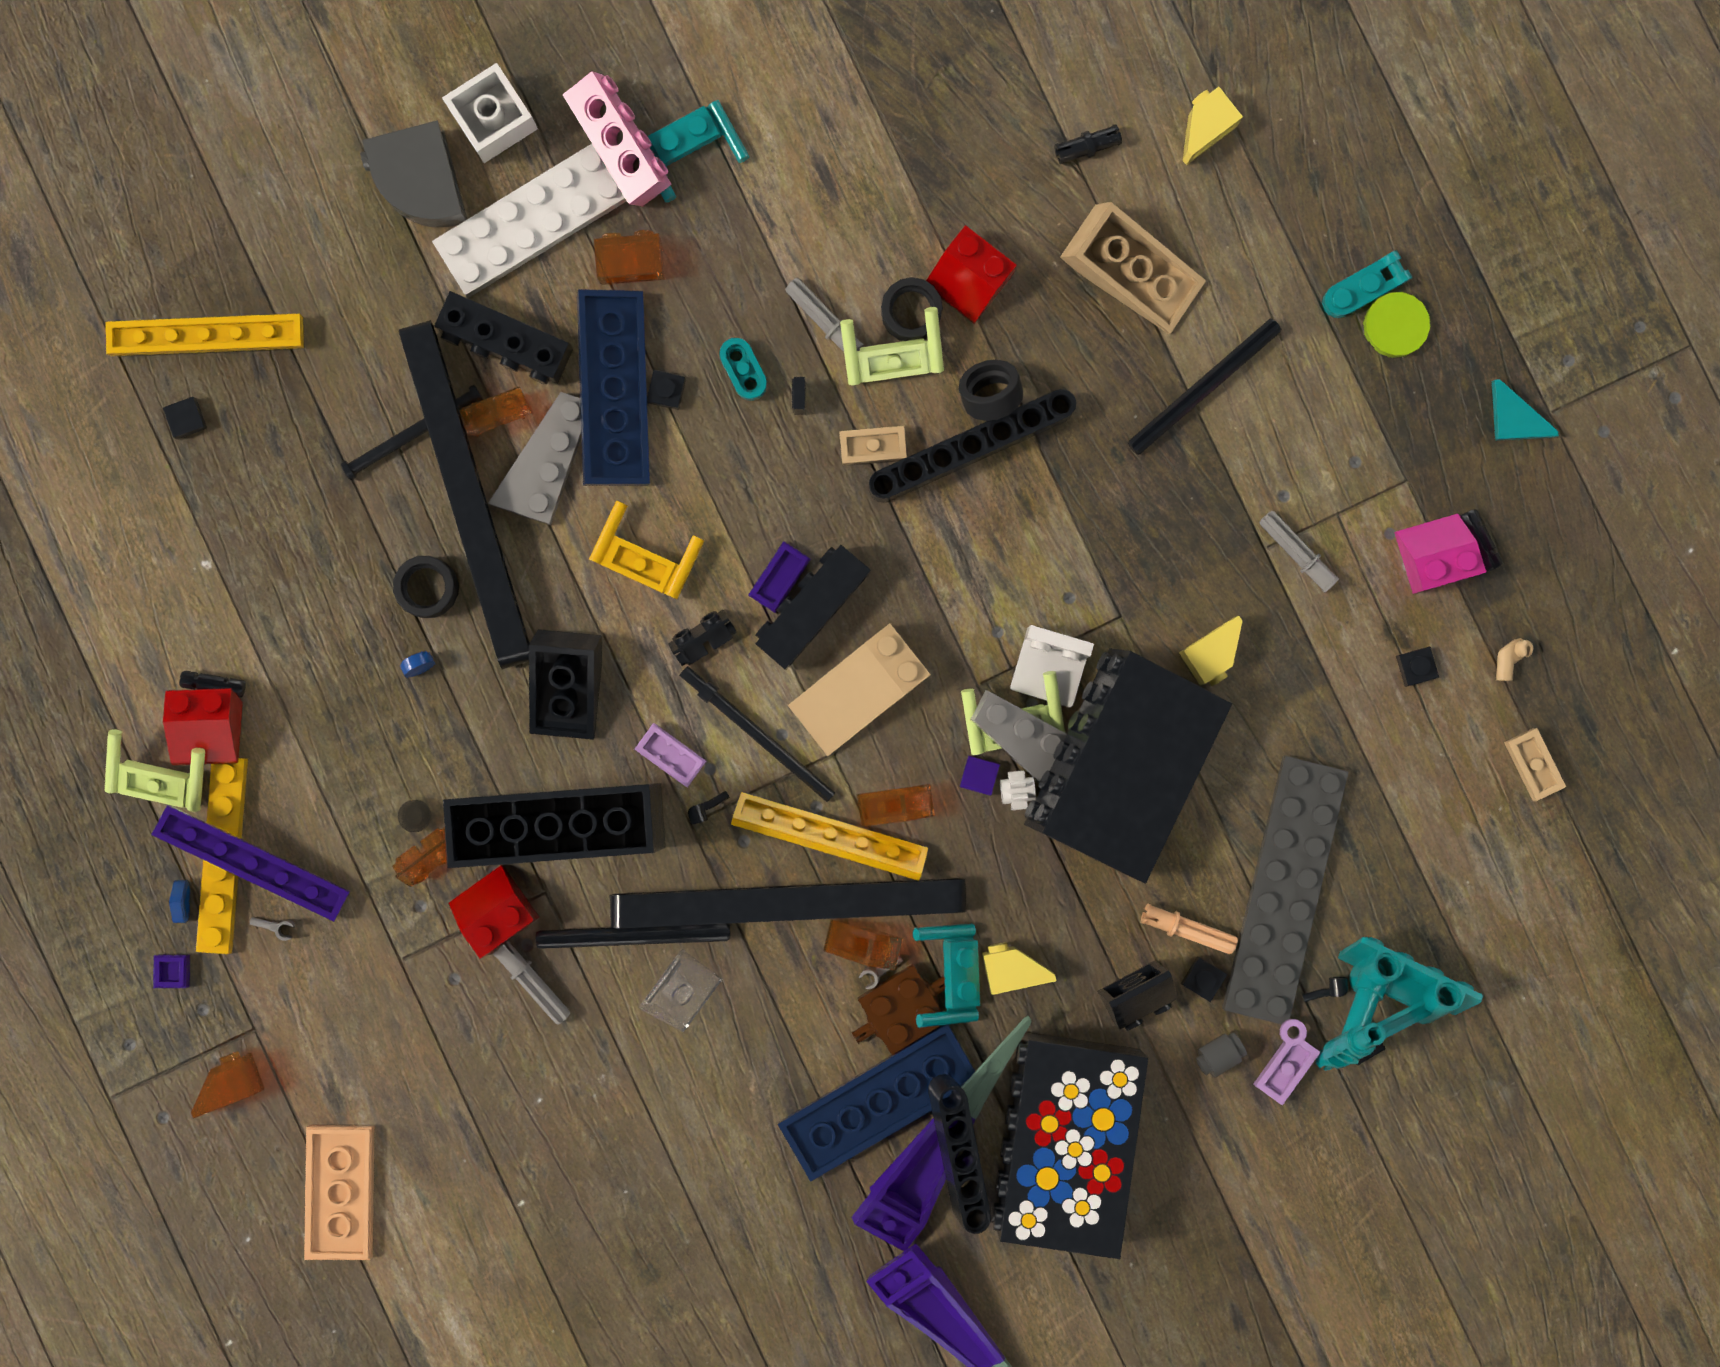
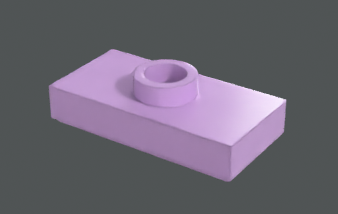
[634,723,707,788]

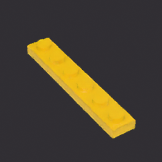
[105,313,304,356]
[196,758,248,954]
[731,792,928,881]

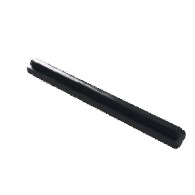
[1128,318,1282,455]
[535,923,731,949]

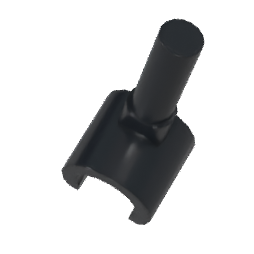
[688,791,730,825]
[1302,977,1348,1002]

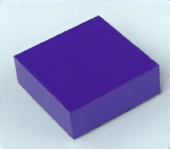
[959,756,1000,796]
[153,954,190,988]

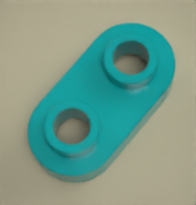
[719,338,767,401]

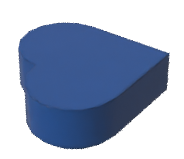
[169,880,190,923]

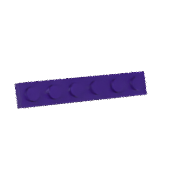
[151,805,350,922]

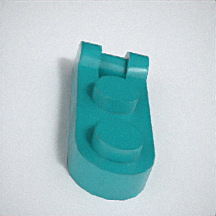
[1322,250,1413,318]

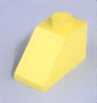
[1183,87,1243,165]
[1179,616,1242,687]
[982,942,1056,995]

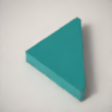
[1492,379,1559,441]

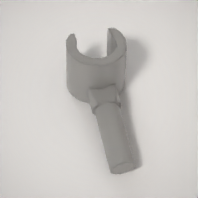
[250,917,295,941]
[859,955,903,989]

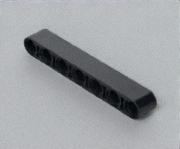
[869,389,1076,503]

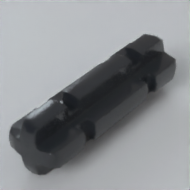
[1460,509,1503,571]
[179,671,246,697]

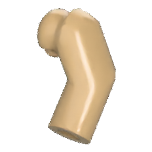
[1496,638,1533,681]

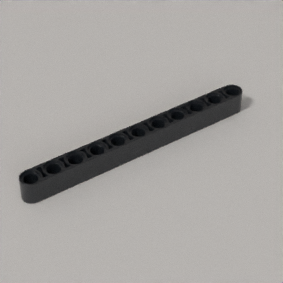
[399,320,530,669]
[609,878,967,928]

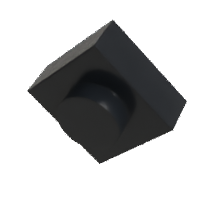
[647,370,686,410]
[1396,646,1439,687]
[1181,956,1227,1003]

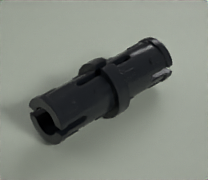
[1054,124,1122,165]

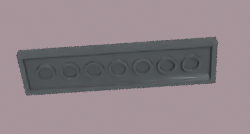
[1222,756,1349,1024]

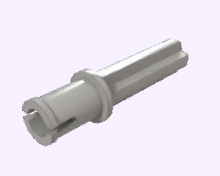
[785,278,864,352]
[1259,511,1339,593]
[493,940,570,1025]

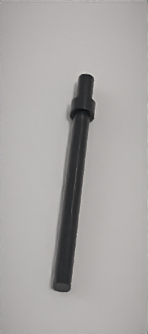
[679,666,835,802]

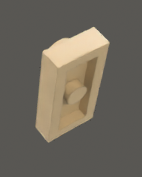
[839,426,907,465]
[1504,728,1566,801]

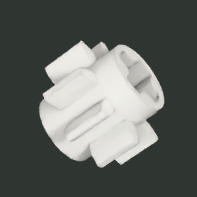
[1000,771,1036,810]

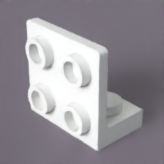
[1010,625,1094,707]

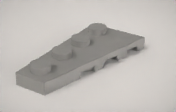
[488,392,582,525]
[970,690,1067,783]

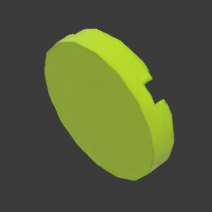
[1363,292,1430,358]

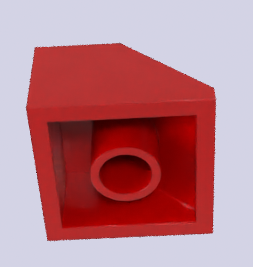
[926,225,1017,324]
[163,689,243,765]
[448,864,540,959]

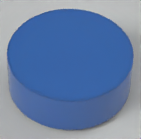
[400,651,435,678]

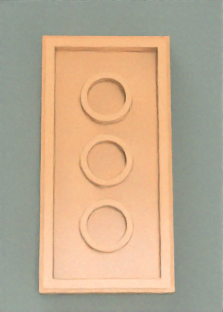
[304,1125,375,1260]

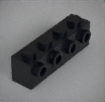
[434,291,573,385]
[755,545,871,670]

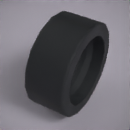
[881,277,943,341]
[958,359,1023,421]
[393,556,459,618]

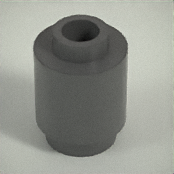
[1195,1032,1247,1078]

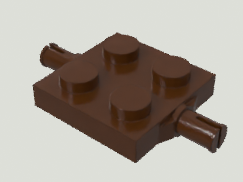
[851,964,945,1055]

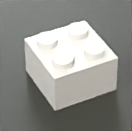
[442,63,538,163]

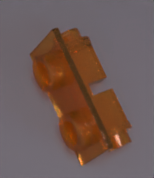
[459,386,532,437]
[392,827,447,887]

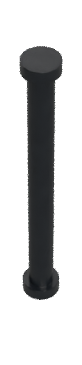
[340,385,484,481]

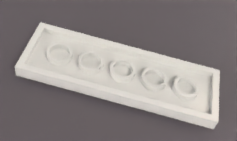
[432,144,627,298]

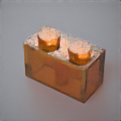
[594,230,665,285]

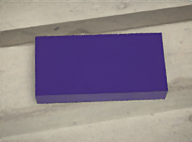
[748,541,811,614]

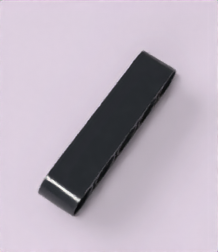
[928,1074,991,1234]

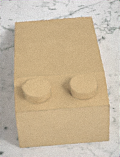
[1060,202,1206,334]
[788,623,931,756]

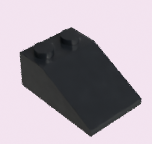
[529,629,602,740]
[1097,961,1178,1031]

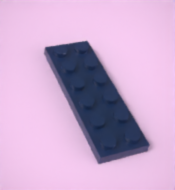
[577,289,650,486]
[777,1025,975,1182]

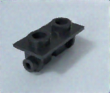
[668,610,737,666]

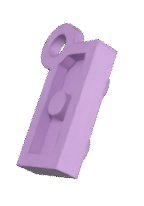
[1254,1019,1320,1105]

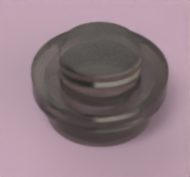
[398,800,431,832]

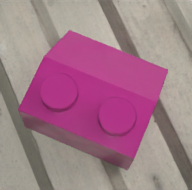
[1394,514,1486,594]

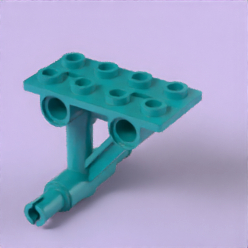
[1315,937,1483,1071]

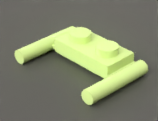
[840,307,944,385]
[961,671,1065,755]
[104,729,205,812]

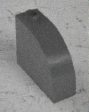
[360,120,467,227]

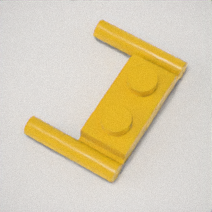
[589,501,704,600]

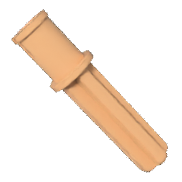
[1141,903,1238,954]

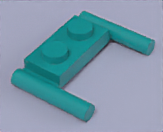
[648,100,750,203]
[913,923,980,1028]

